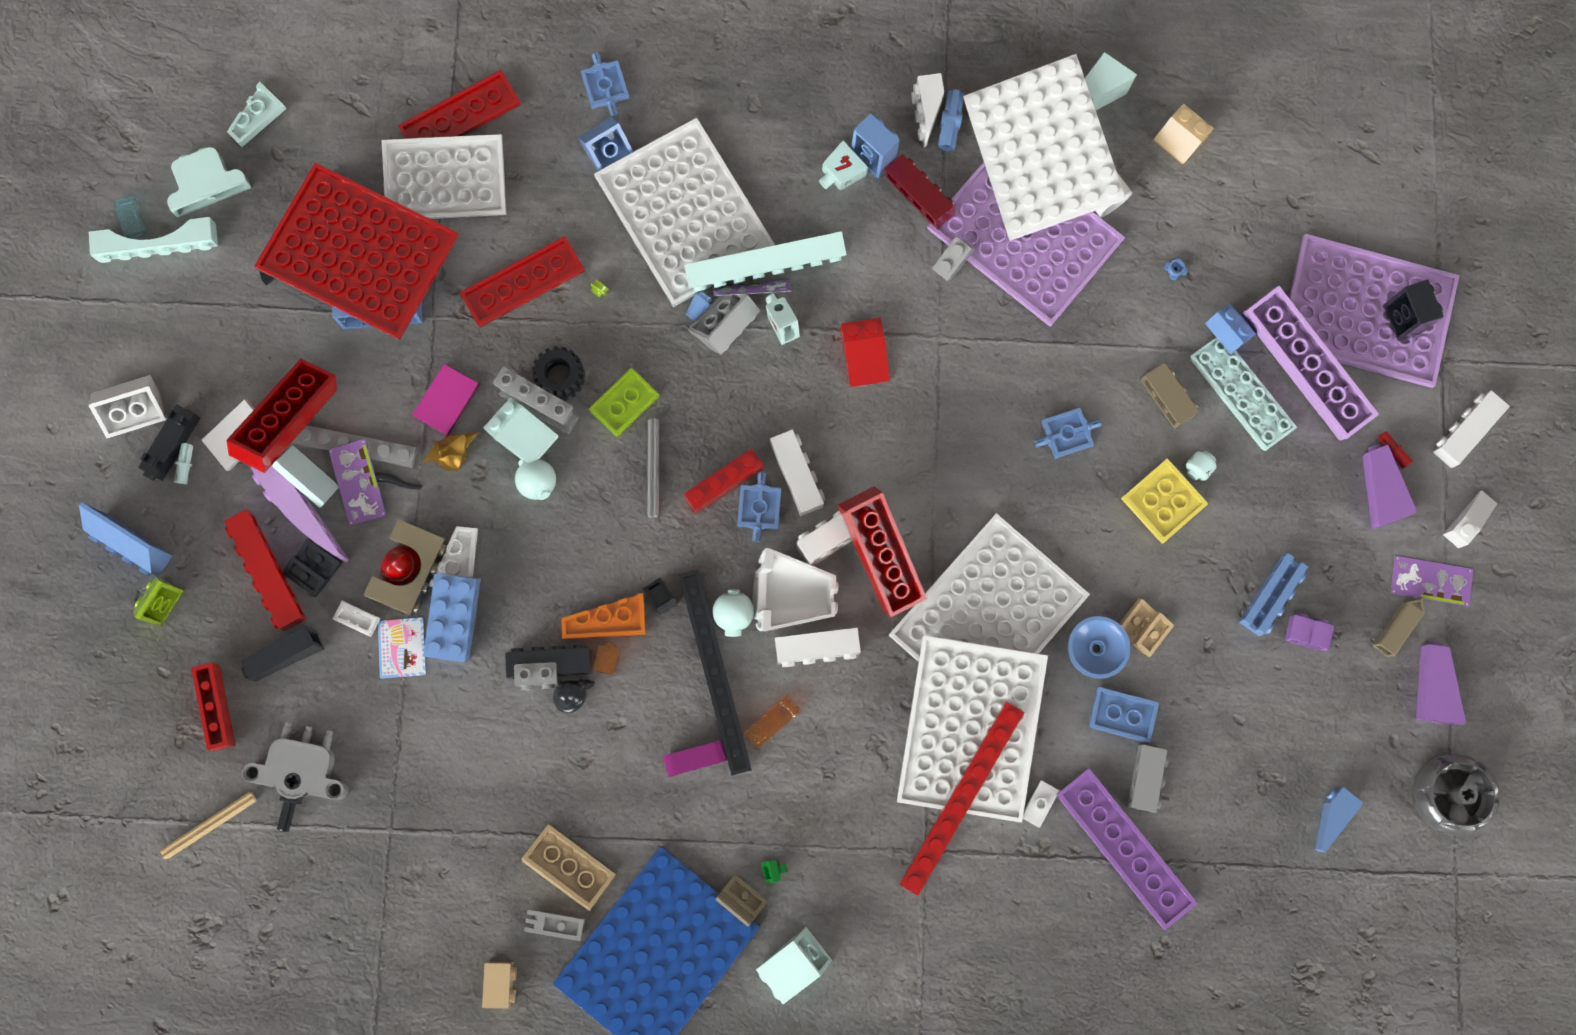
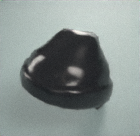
[553,679,595,713]

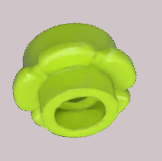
[590,279,609,298]

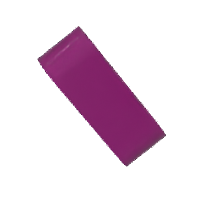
[663,740,727,777]

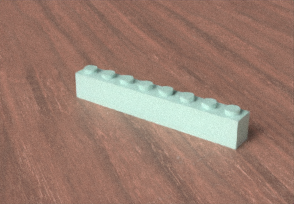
[684,231,847,292]

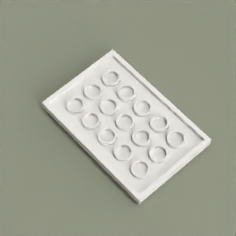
[382,134,507,219]

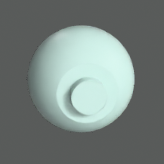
[515,459,556,500]
[713,589,754,637]

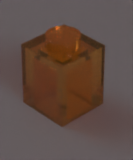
[593,643,621,676]

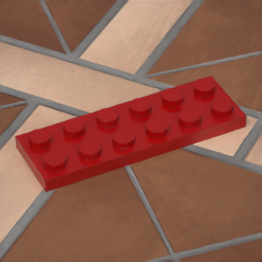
[398,70,521,139]
[459,236,585,328]

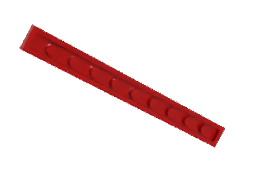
[899,701,1025,896]

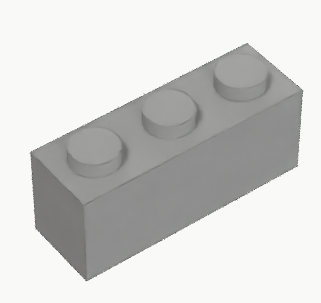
[1127,745,1169,813]

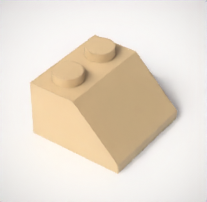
[1154,104,1214,165]

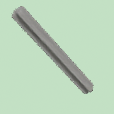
[647,418,659,518]

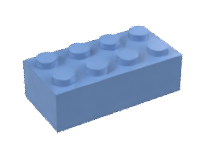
[423,573,481,662]

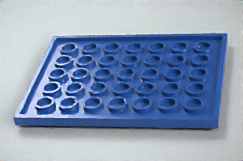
[553,847,760,1035]

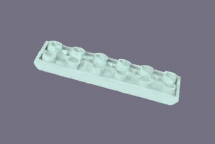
[1190,337,1297,451]

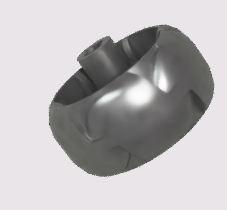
[1413,754,1499,836]

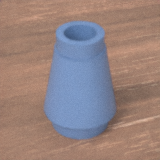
[685,291,713,321]

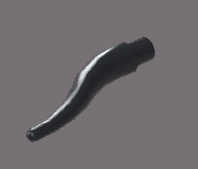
[375,472,422,489]

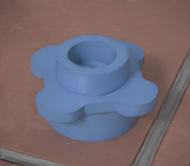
[1164,258,1188,280]

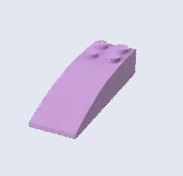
[250,462,349,563]

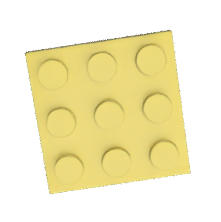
[1121,459,1208,544]

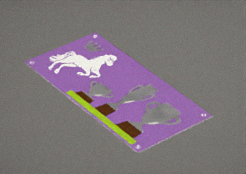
[713,280,792,296]
[328,439,386,526]
[1391,556,1473,607]

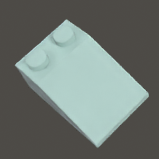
[483,397,559,463]

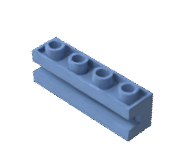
[1239,553,1308,636]

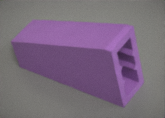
[1362,444,1417,529]
[1416,642,1466,725]

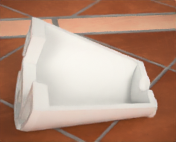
[752,548,839,631]

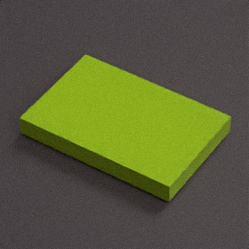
[589,367,660,438]

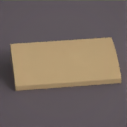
[522,824,616,912]

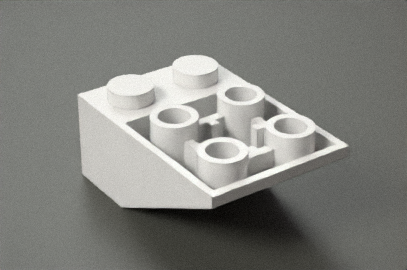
[912,73,944,147]

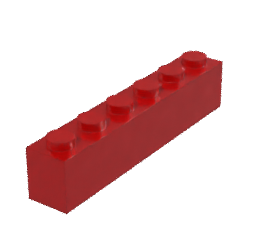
[224,509,307,631]

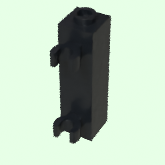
[138,404,200,481]

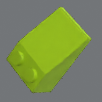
[133,576,184,626]

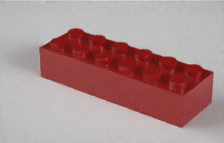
[226,358,337,473]
[838,486,927,618]

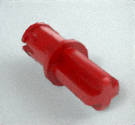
[1377,432,1413,469]

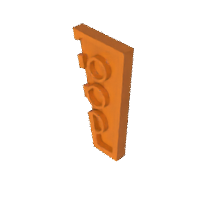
[561,593,646,640]

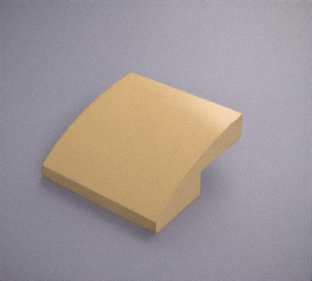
[1119,598,1174,657]

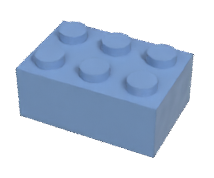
[851,114,900,179]

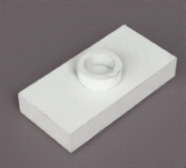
[333,601,381,637]
[1023,780,1059,828]

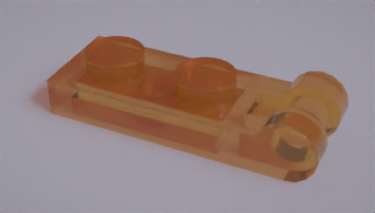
[744,695,801,750]

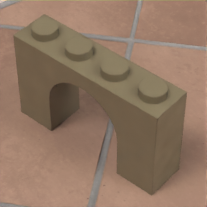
[363,519,447,616]

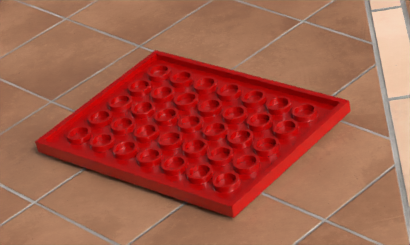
[254,163,459,340]

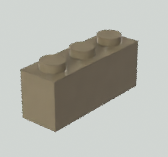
[1141,363,1199,429]

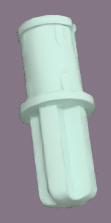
[173,443,193,485]

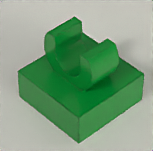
[761,859,788,884]

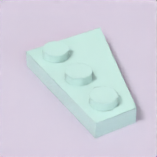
[227,81,286,147]

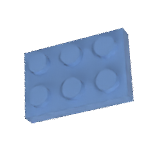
[1088,687,1159,743]

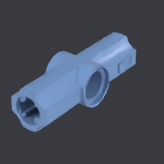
[938,89,964,151]

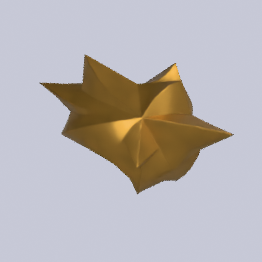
[423,432,479,472]

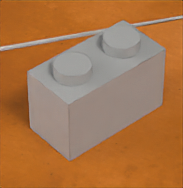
[932,236,975,281]

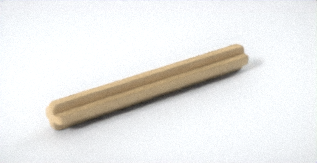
[160,792,257,859]

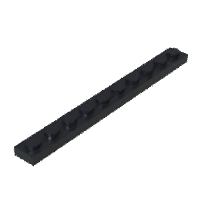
[678,569,752,776]

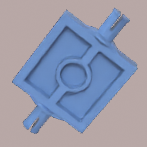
[580,52,629,116]
[1034,408,1102,459]
[737,472,781,542]

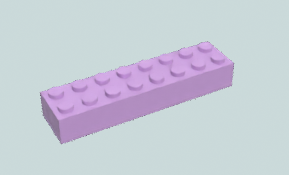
[1241,286,1379,441]

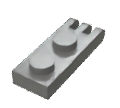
[524,909,585,941]

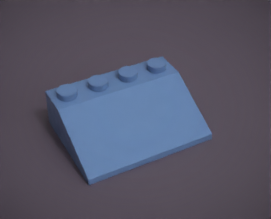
[79,502,173,576]

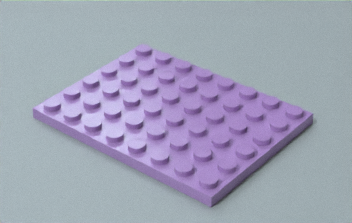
[927,162,1125,327]
[1289,234,1460,388]

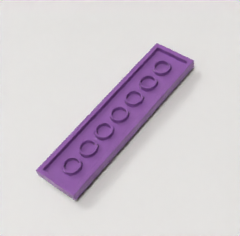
[1056,768,1198,930]

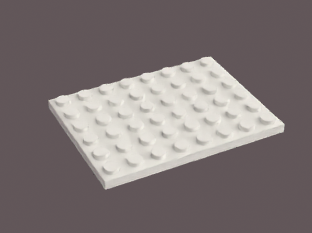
[963,54,1126,241]
[594,118,775,307]
[889,513,1090,662]
[897,635,1048,823]

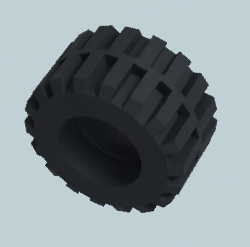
[532,346,585,401]

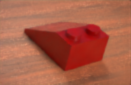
[840,317,890,388]

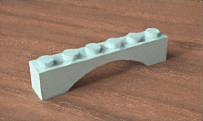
[89,217,218,263]

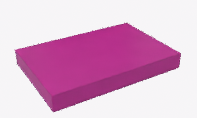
[412,364,479,436]

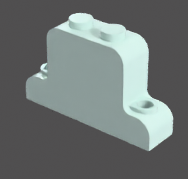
[167,147,252,218]

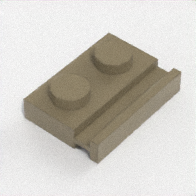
[715,874,768,926]

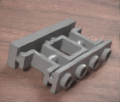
[493,367,579,436]

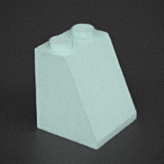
[1085,52,1137,110]
[756,927,833,1004]

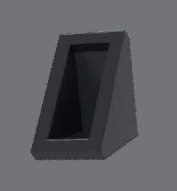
[643,577,677,615]

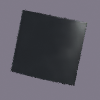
[282,538,343,597]

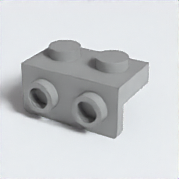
[514,662,560,691]

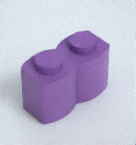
[1285,613,1334,651]

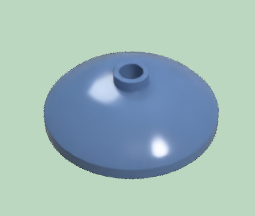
[1068,616,1130,679]

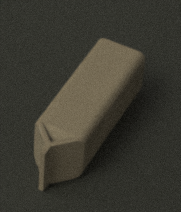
[1373,597,1425,657]

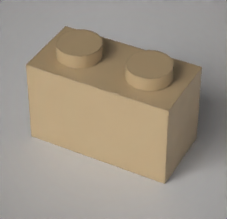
[482,961,517,1009]

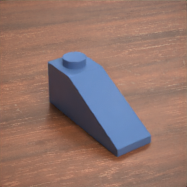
[1315,787,1363,852]

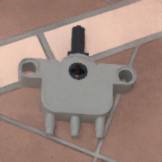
[242,721,349,832]

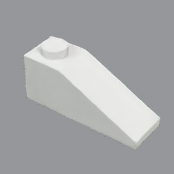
[1443,490,1497,548]

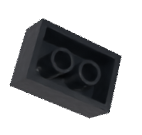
[1383,279,1444,342]

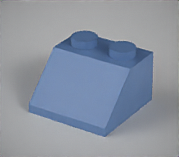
[578,117,633,171]
[1205,303,1257,354]

